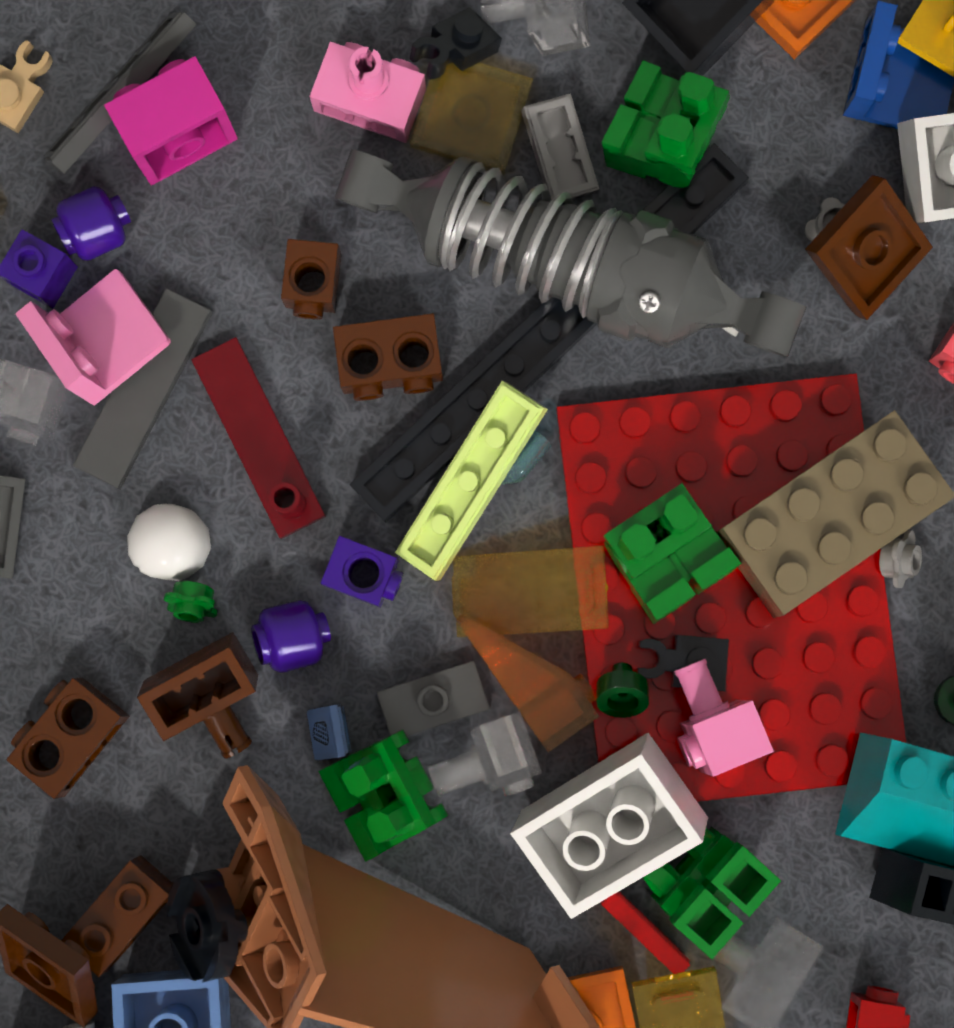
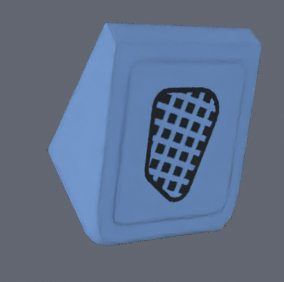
[307,704,352,760]

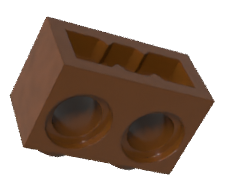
[333,313,443,401]
[6,678,130,799]
[61,855,173,977]

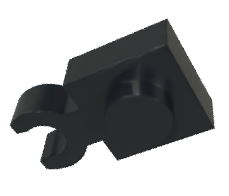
[409,7,502,80]
[636,635,729,691]

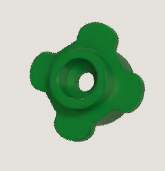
[163,581,218,623]

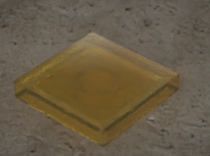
[410,62,533,175]

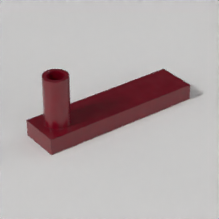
[191,337,326,539]

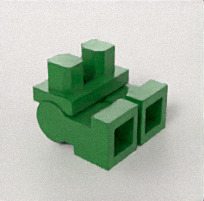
[602,60,730,188]
[603,483,742,625]
[318,729,448,862]
[642,826,781,960]

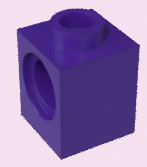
[0,229,78,309]
[320,536,404,608]

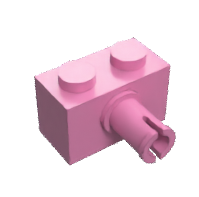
[309,41,426,143]
[674,658,774,777]

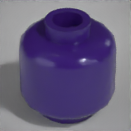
[51,186,131,261]
[251,600,331,673]

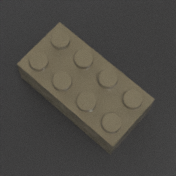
[716,410,954,618]

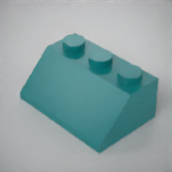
[835,732,954,866]

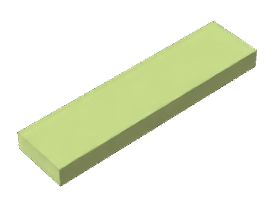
[395,381,548,581]

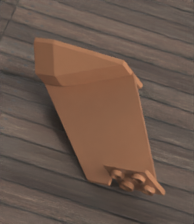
[216,765,600,1028]

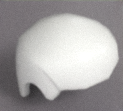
[127,504,211,581]

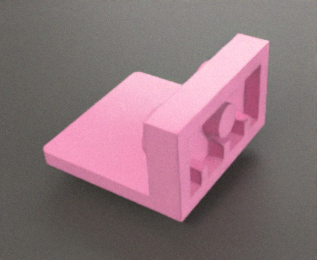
[15,269,171,406]

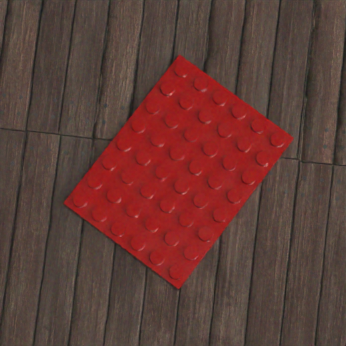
[556,373,907,802]

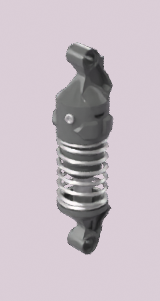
[334,149,807,357]

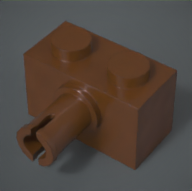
[137,632,258,759]

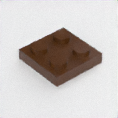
[805,175,933,320]
[0,904,98,1028]

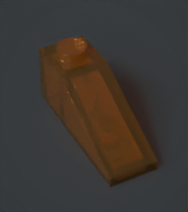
[455,614,599,752]

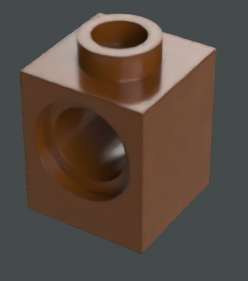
[281,239,342,320]

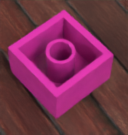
[104,56,238,186]

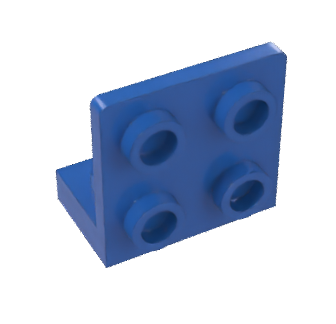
[843,0,954,129]

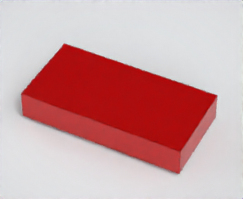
[600,891,691,978]

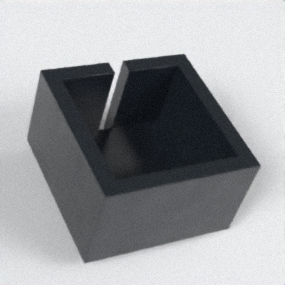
[622,0,775,76]

